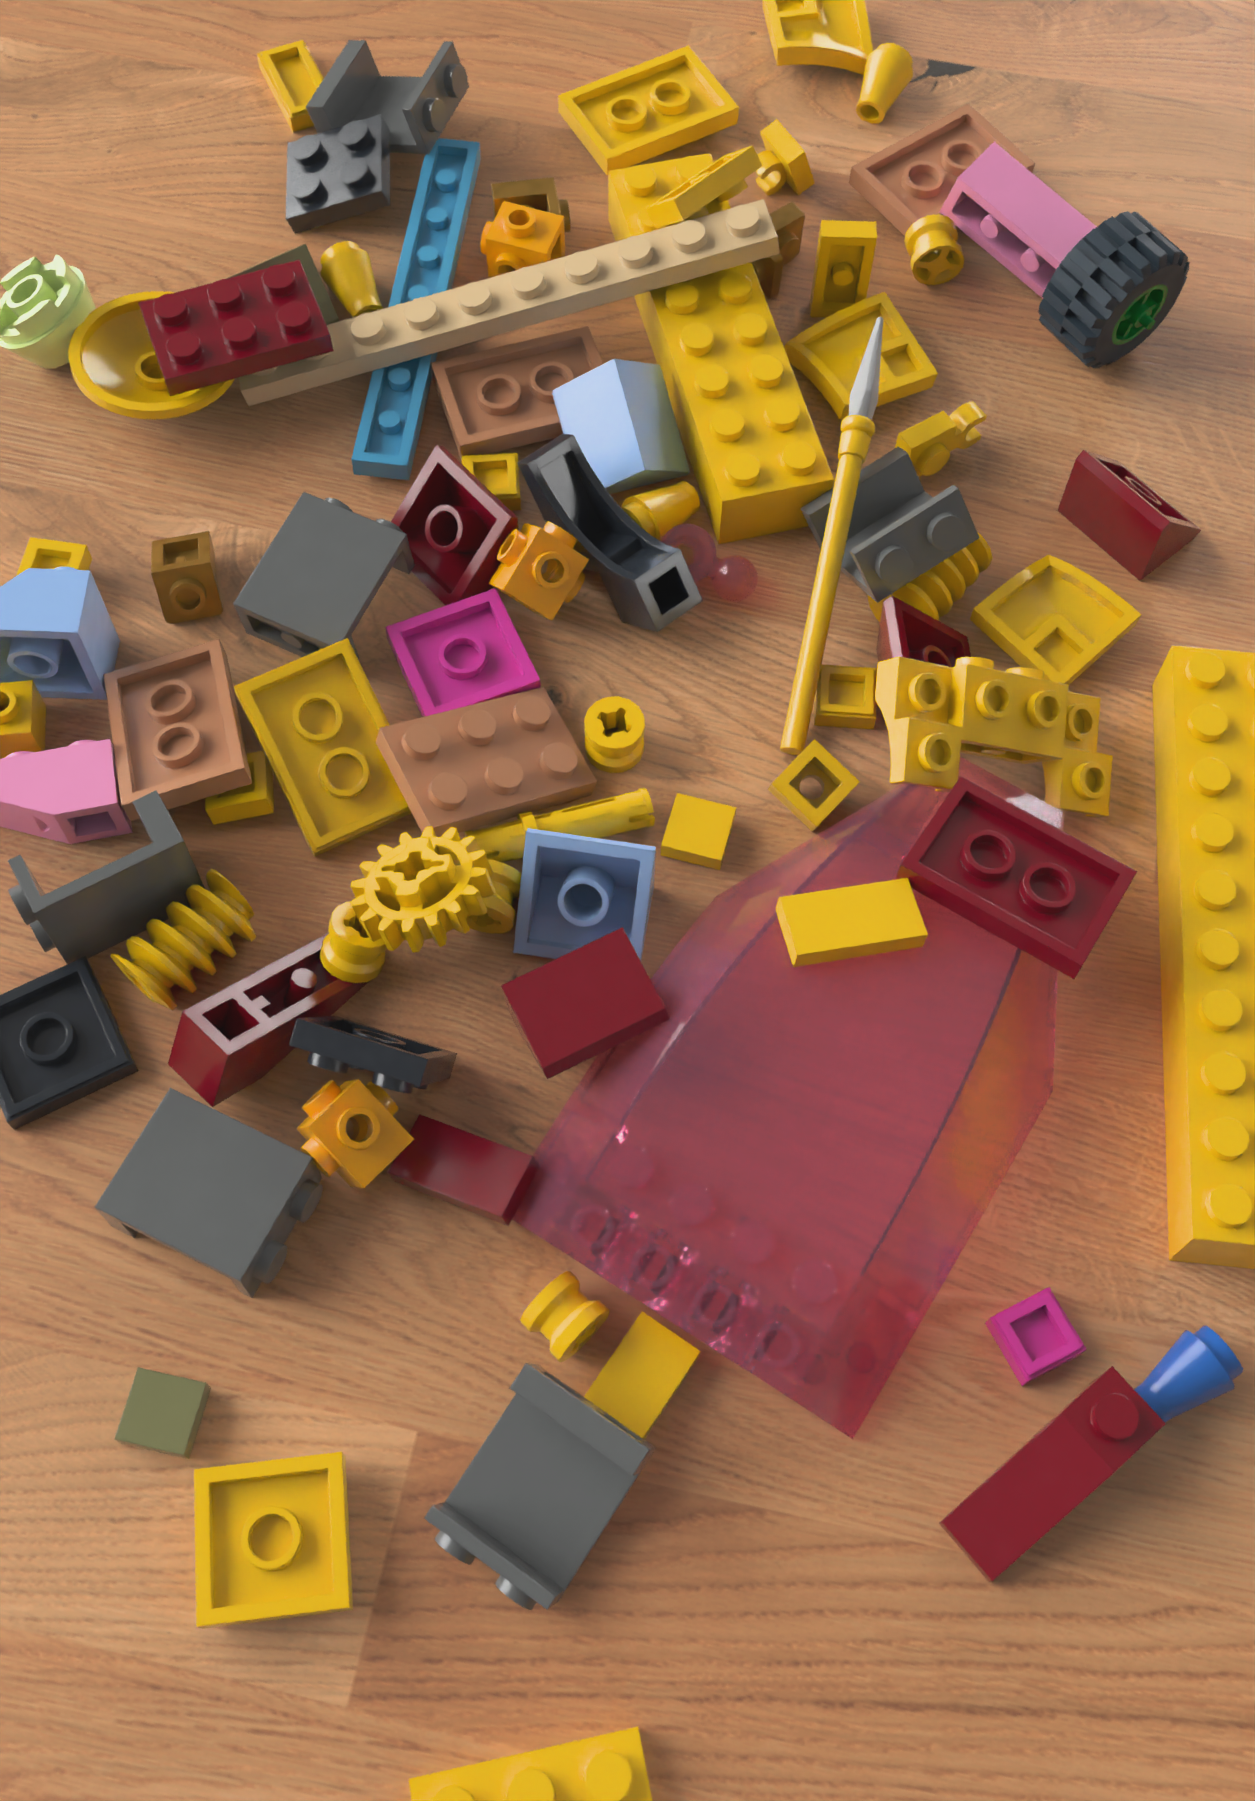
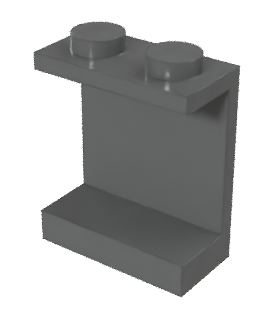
[306,40,469,154]
[800,447,980,602]
[233,492,415,659]
[8,790,205,964]
[95,1088,323,1298]
[424,1363,656,1610]

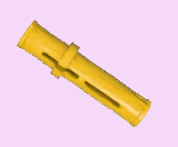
[464,787,655,862]

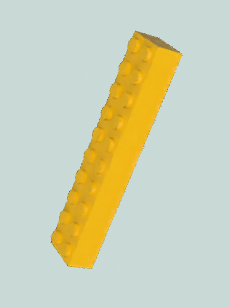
[1152,645,1255,1269]

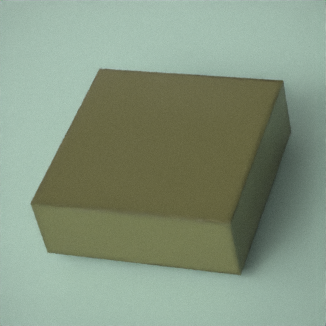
[114,1367,211,1459]

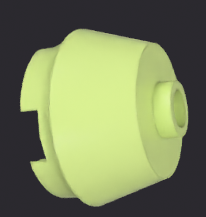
[0,255,96,369]

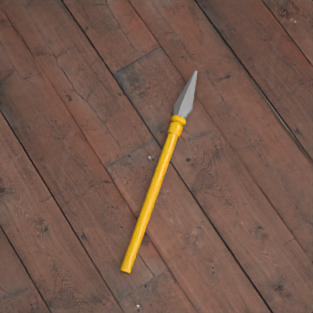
[780,317,883,755]

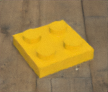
[194,1452,353,1629]

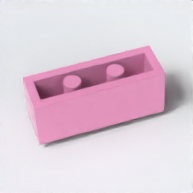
[939,142,1096,298]

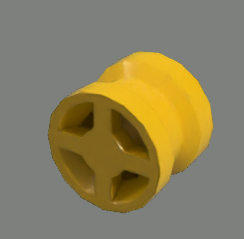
[904,214,965,285]
[584,696,645,773]
[466,859,521,934]
[320,901,387,983]
[520,1271,610,1363]

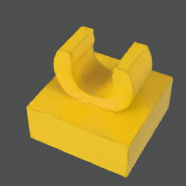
[755,119,815,196]

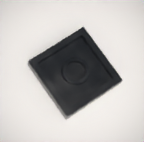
[0,956,139,1130]

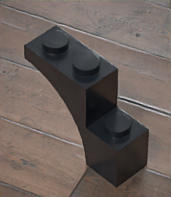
[517,434,703,632]

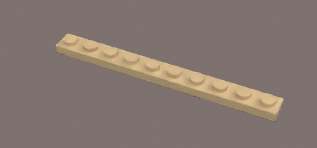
[239,199,780,406]

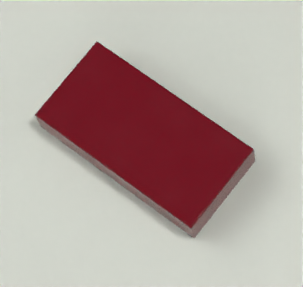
[387,1114,540,1226]

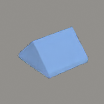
[552,359,690,494]
[513,828,656,961]

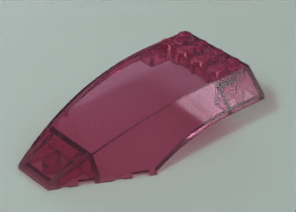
[512,757,1064,1439]

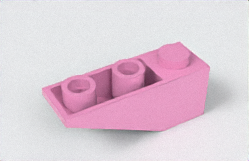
[0,739,132,844]

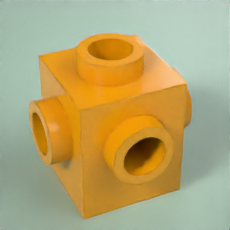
[480,201,565,278]
[488,521,589,621]
[296,1079,414,1188]

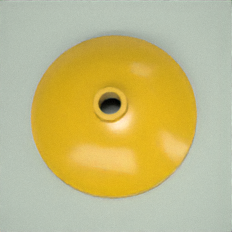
[68,291,235,420]

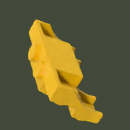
[875,656,1113,818]

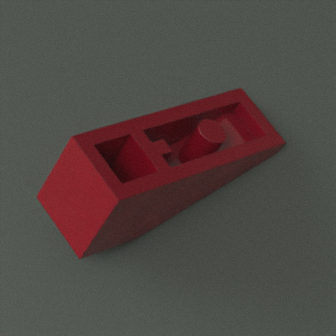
[168,933,369,1107]
[939,1366,1166,1583]

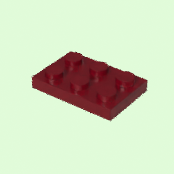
[138,259,334,396]
[895,776,1138,979]

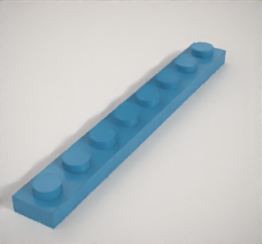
[351,138,481,480]

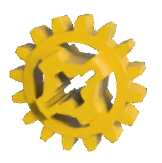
[350,826,495,953]

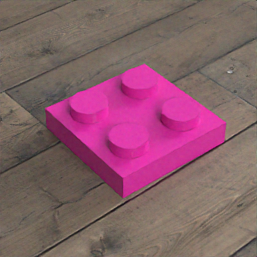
[385,588,541,717]

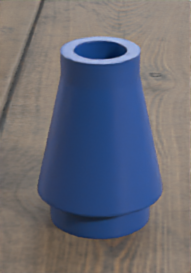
[1134,1325,1243,1423]

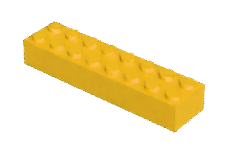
[608,153,834,544]

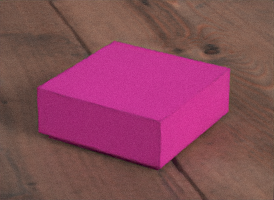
[985,1287,1087,1386]

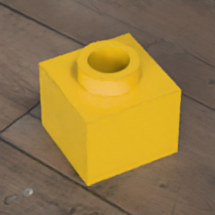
[0,680,46,759]
[768,739,860,831]

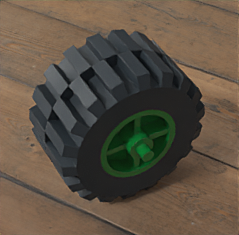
[1038,211,1189,369]

